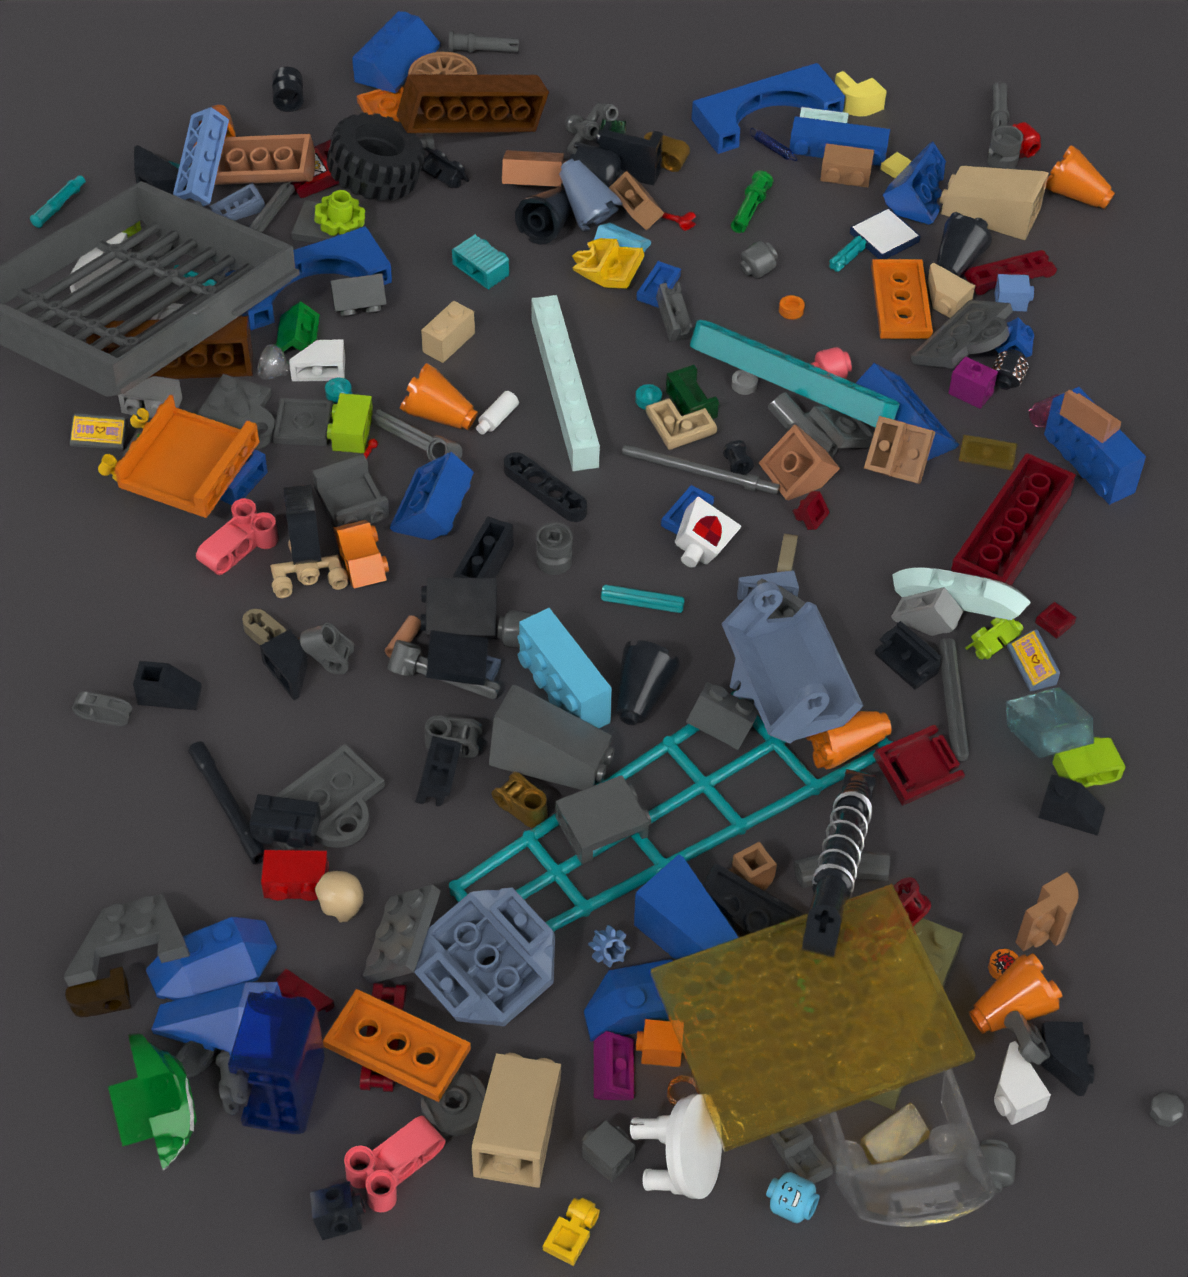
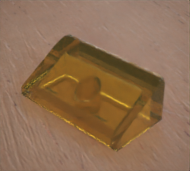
[959,435,1017,470]
[859,1102,931,1173]

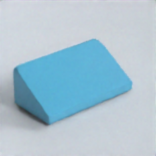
[594,223,651,252]

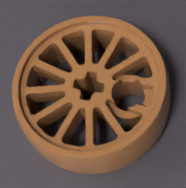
[408,52,478,75]

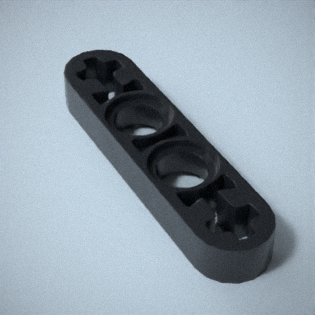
[504,452,587,522]

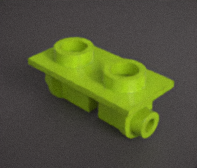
[965,617,1023,660]

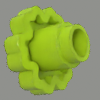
[314,190,365,236]

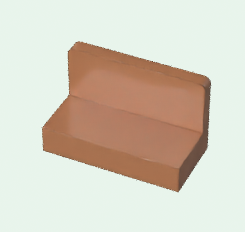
[1060,390,1121,443]

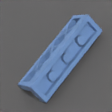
[173,107,229,206]

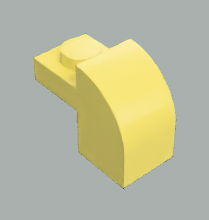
[835,71,886,116]

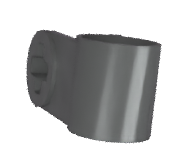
[300,622,355,675]
[425,715,483,758]

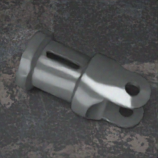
[216,1052,249,1115]

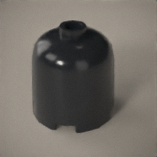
[570,142,625,188]

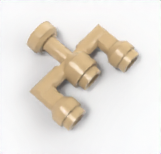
[270,540,348,598]

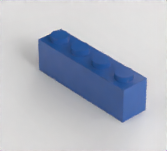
[789,116,890,166]

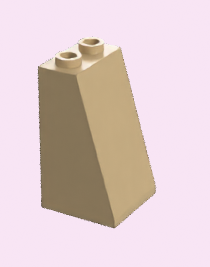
[940,166,1049,240]
[472,1053,561,1188]

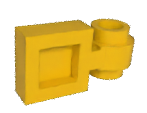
[543,1198,600,1266]

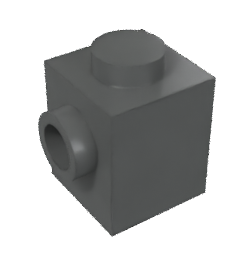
[582,1120,635,1183]

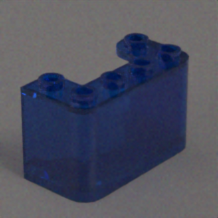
[228,991,325,1134]

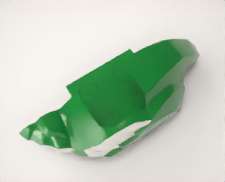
[108,1033,197,1171]

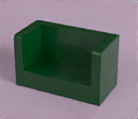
[666,365,719,419]

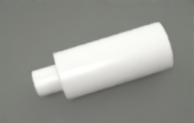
[476,391,519,435]

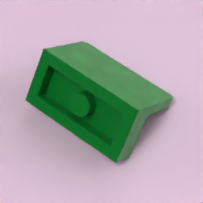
[275,301,320,355]

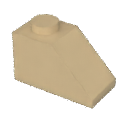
[927,262,975,318]

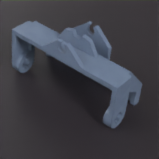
[722,582,863,743]

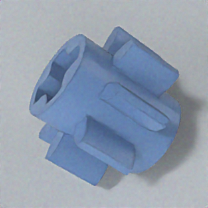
[588,925,630,967]

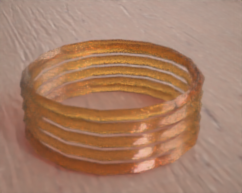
[667,1075,700,1106]

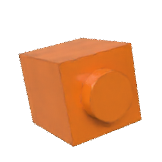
[636,1019,684,1067]

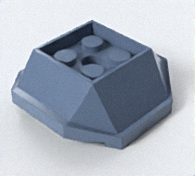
[414,887,555,1026]

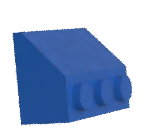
[390,452,474,540]

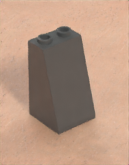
[489,685,615,790]

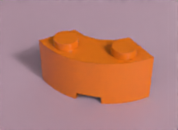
[333,520,389,589]

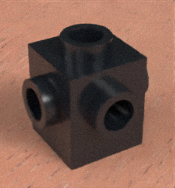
[310,1181,366,1240]

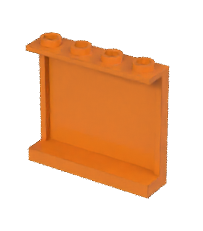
[114,395,259,518]

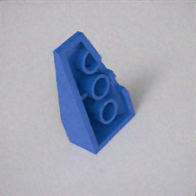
[883,141,946,225]
[152,982,286,1059]

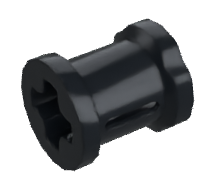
[723,440,754,475]

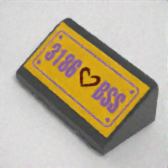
[70,413,129,450]

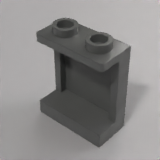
[312,454,390,527]
[556,775,651,865]

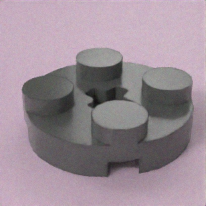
[421,1070,486,1138]

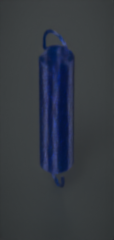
[750,128,797,161]

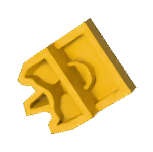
[572,238,645,289]

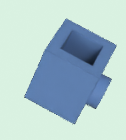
[994,274,1034,311]

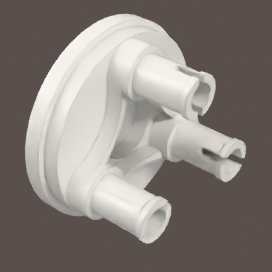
[630,1094,722,1199]

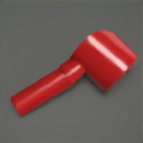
[662,211,696,231]

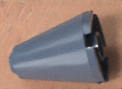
[559,159,623,231]

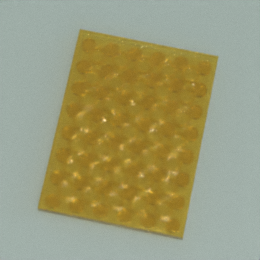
[651,884,976,1152]

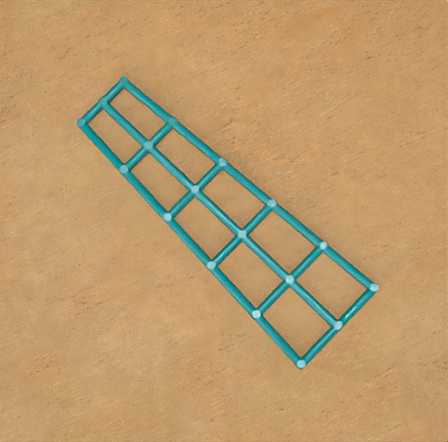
[449,691,893,932]

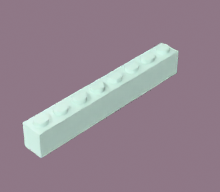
[532,295,600,471]

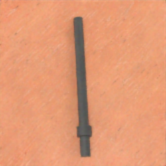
[622,444,780,495]

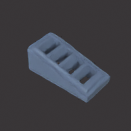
[209,182,266,221]
[737,571,799,600]

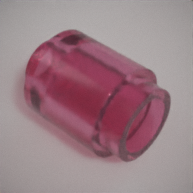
[1029,394,1060,428]

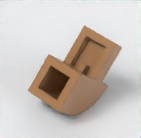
[729,842,777,891]

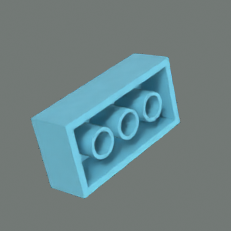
[517,608,612,728]

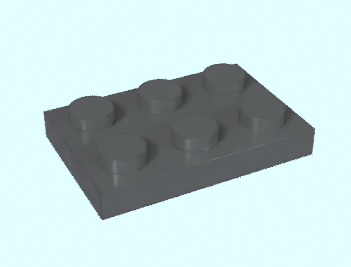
[362,884,441,983]

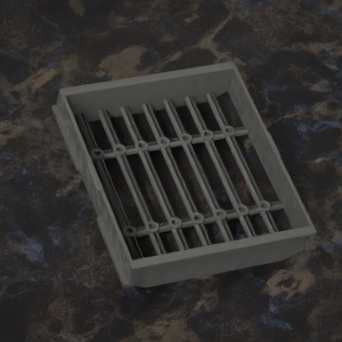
[0,181,300,397]

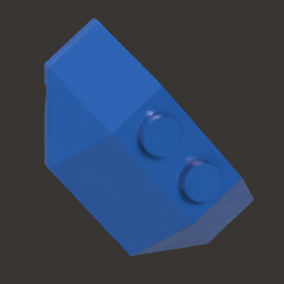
[146,917,277,1001]
[584,959,716,1042]

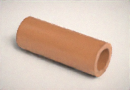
[385,615,421,657]

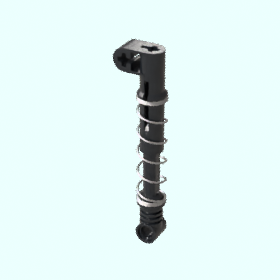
[802,769,876,958]

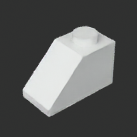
[290,340,345,381]
[994,1041,1051,1125]

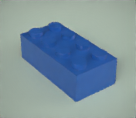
[1044,387,1146,505]

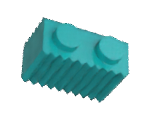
[452,234,509,290]

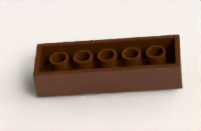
[396,74,549,133]
[86,316,253,379]

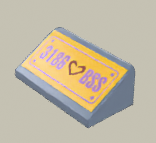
[1007,629,1060,691]

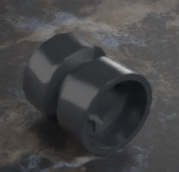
[272,66,304,112]

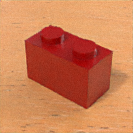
[261,850,329,901]

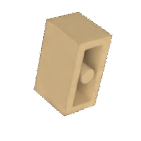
[421,300,475,363]

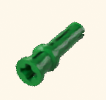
[731,170,773,233]

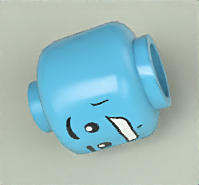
[766,1172,820,1224]

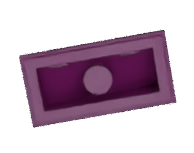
[593,1031,634,1100]

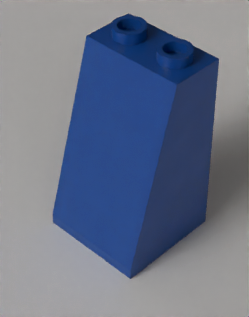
[634,854,743,995]

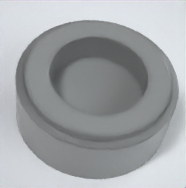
[731,370,758,395]

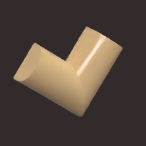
[646,398,717,450]

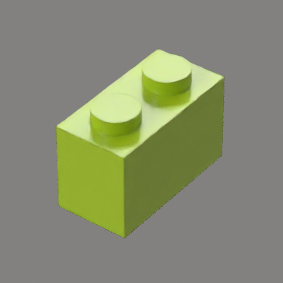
[327,393,373,453]

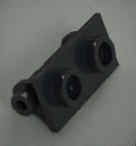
[421,146,469,188]

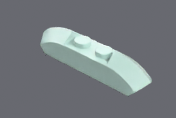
[892,567,1031,620]

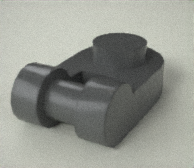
[1004,1011,1050,1065]

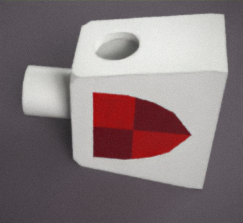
[675,497,741,567]

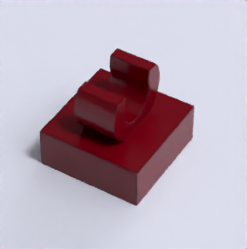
[792,491,830,530]

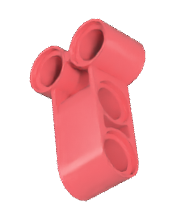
[196,498,279,575]
[344,1116,446,1213]

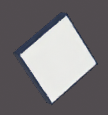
[850,208,920,259]

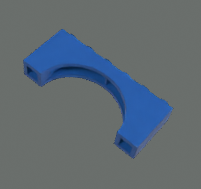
[691,63,845,154]
[225,226,392,330]

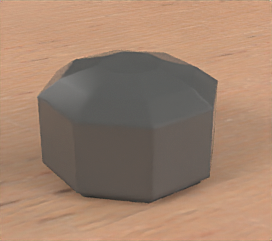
[1149,1092,1184,1127]

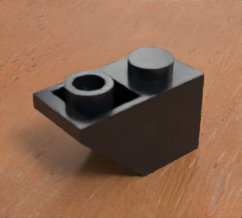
[133,661,202,710]
[1040,1021,1094,1096]

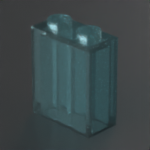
[1006,687,1094,758]

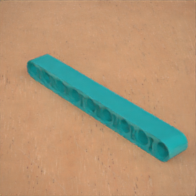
[690,320,900,427]

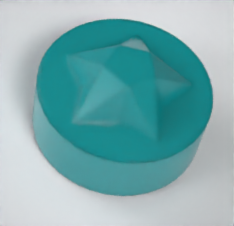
[325,378,352,403]
[635,384,662,410]

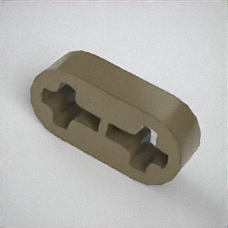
[777,533,798,572]
[242,609,287,645]

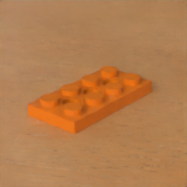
[871,259,933,339]
[323,989,471,1102]

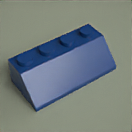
[352,11,441,94]
[856,363,960,460]

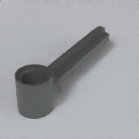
[371,409,462,461]
[387,640,500,699]

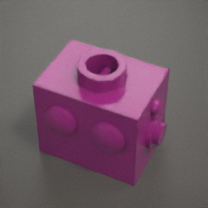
[948,356,998,409]

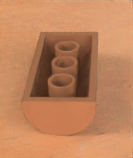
[214,134,315,185]

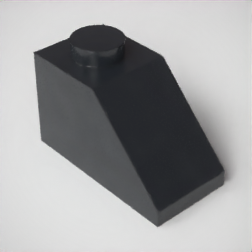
[260,629,308,700]
[1038,774,1105,836]

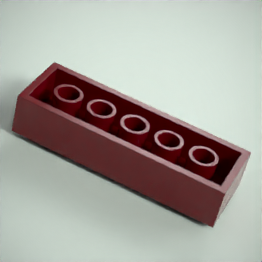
[951,453,1076,586]

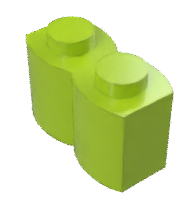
[1052,737,1126,788]

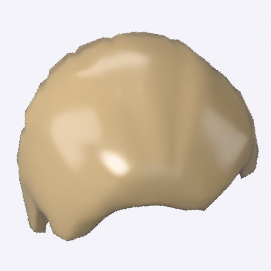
[315,871,363,923]

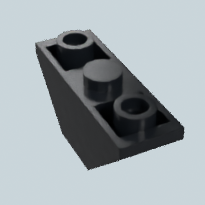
[134,145,187,195]

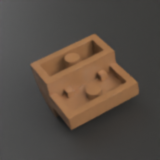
[864,416,935,484]
[1016,872,1078,952]

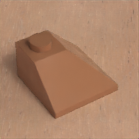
[759,424,840,501]

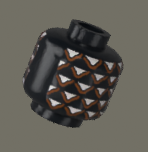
[992,349,1029,390]

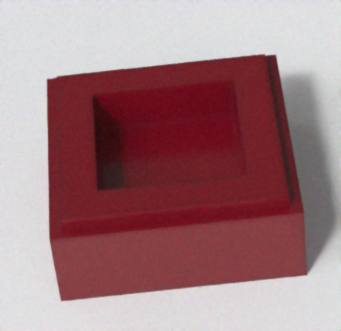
[1035,601,1077,639]

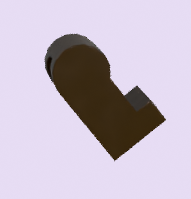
[65,967,131,1017]

